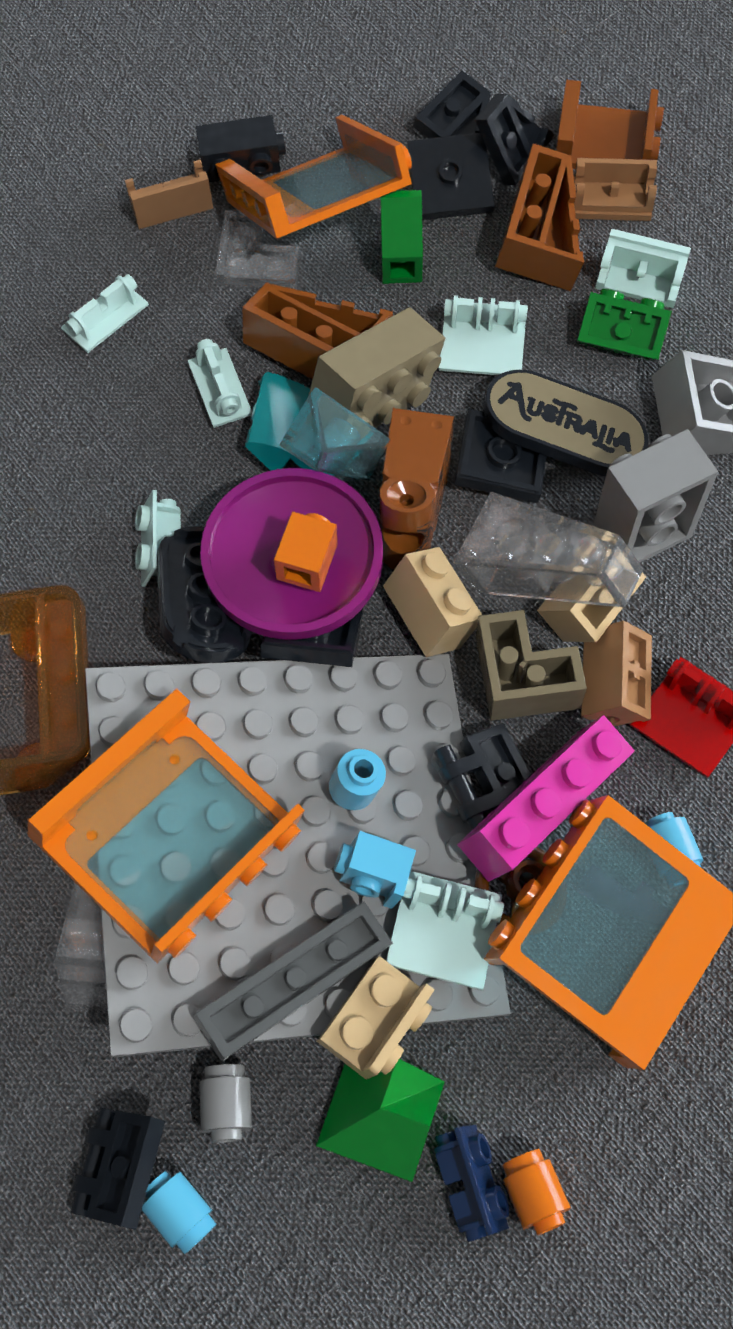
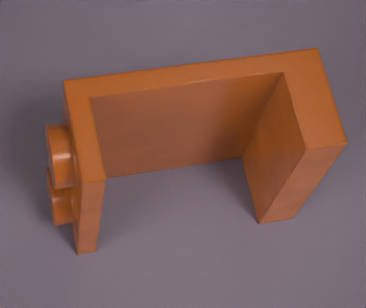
[556,80,664,169]

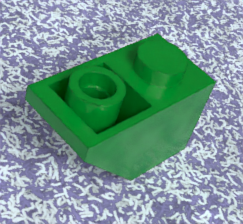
[380,190,423,284]

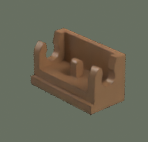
[574,158,657,221]
[125,159,214,229]
[581,620,652,726]

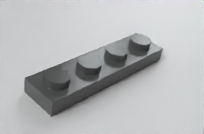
[193,901,393,1062]

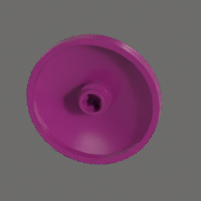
[200,468,383,640]

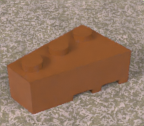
[495,143,584,291]
[242,283,393,379]

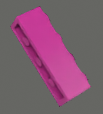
[457,715,635,882]

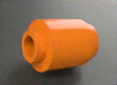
[502,1149,571,1236]

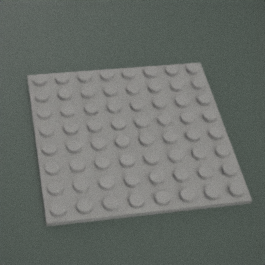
[85,654,511,1058]

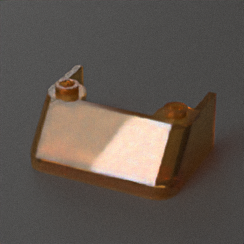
[0,585,90,795]

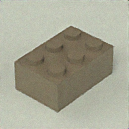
[303,307,446,450]

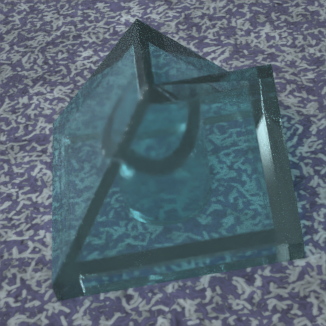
[279,387,390,481]

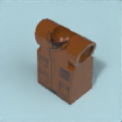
[380,408,454,570]

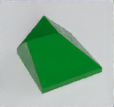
[316,1059,445,1182]

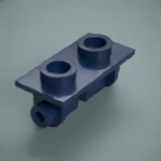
[433,1125,509,1242]

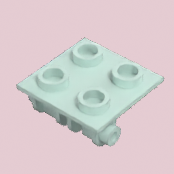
[439,295,528,375]
[386,871,504,991]

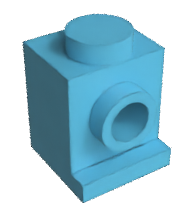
[334,831,416,909]

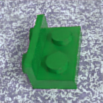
[578,289,672,363]

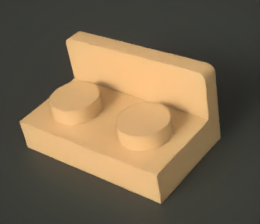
[317,956,435,1079]

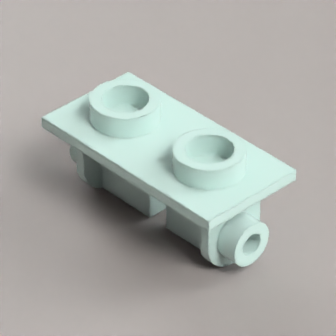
[61,274,149,353]
[188,339,252,428]
[135,490,181,587]

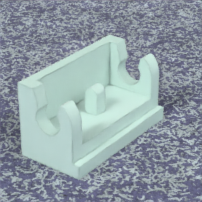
[595,229,691,308]

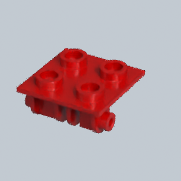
[630,657,733,778]

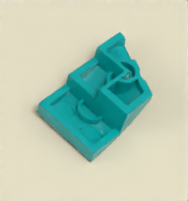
[245,372,373,476]

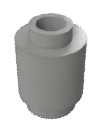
[200,1064,252,1143]

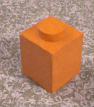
[274,511,338,592]

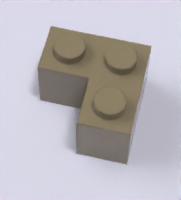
[476,610,587,721]

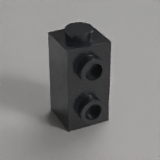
[196,115,286,182]

